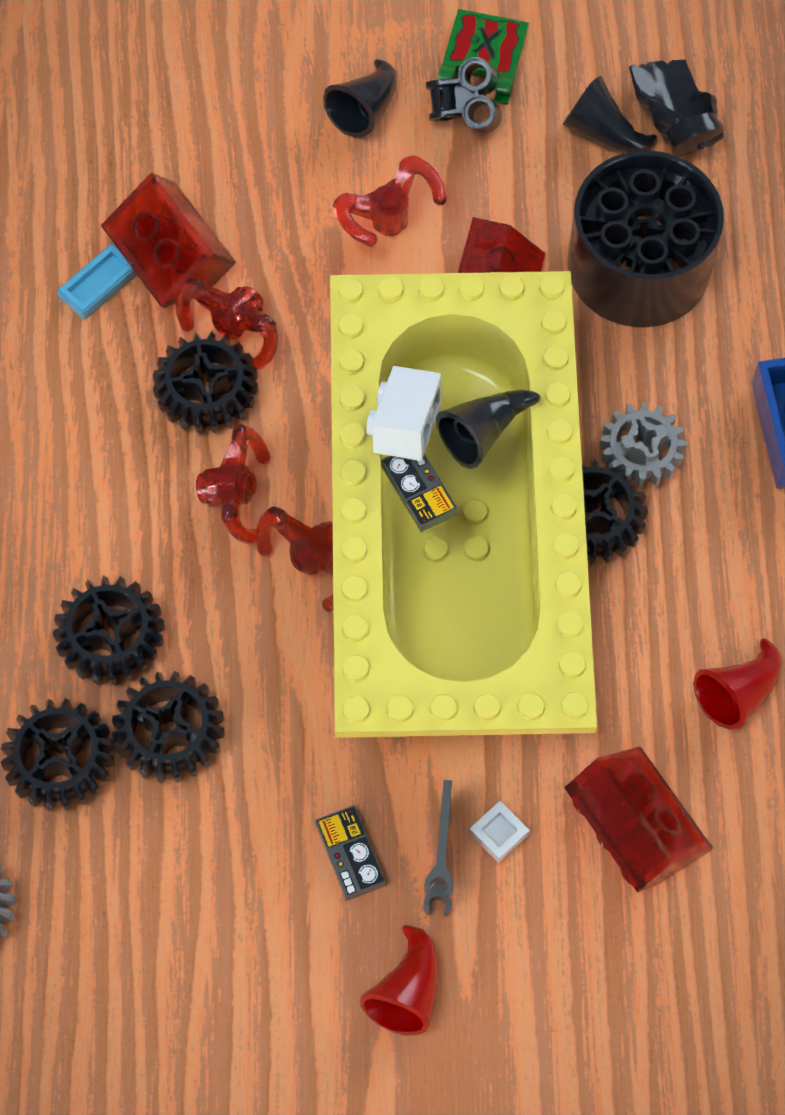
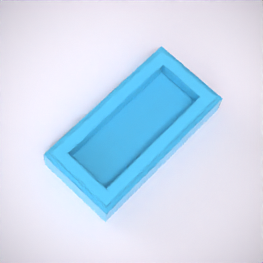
[57,243,140,320]

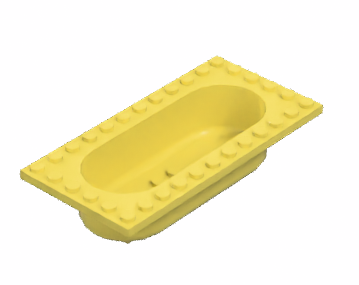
[330,271,597,738]

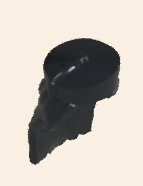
[629,59,724,156]

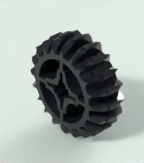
[153,331,259,435]
[582,458,648,566]
[53,575,165,686]
[112,671,225,783]
[1,698,115,812]

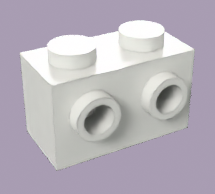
[367,366,442,461]

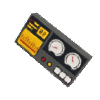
[381,454,458,532]
[315,805,386,901]

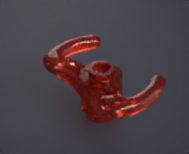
[333,155,447,247]
[176,278,279,370]
[196,424,271,544]
[256,506,333,612]

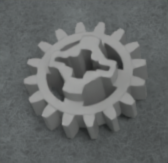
[599,402,687,488]

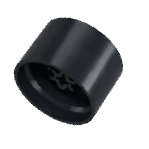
[567,150,724,327]

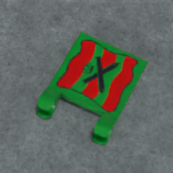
[438,9,529,104]

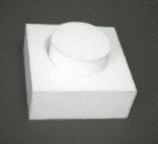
[469,801,530,863]

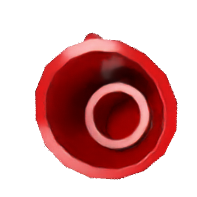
[693,638,782,730]
[360,925,438,1036]

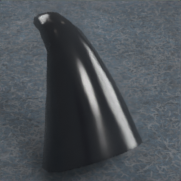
[323,59,397,137]
[562,76,657,153]
[436,390,540,469]

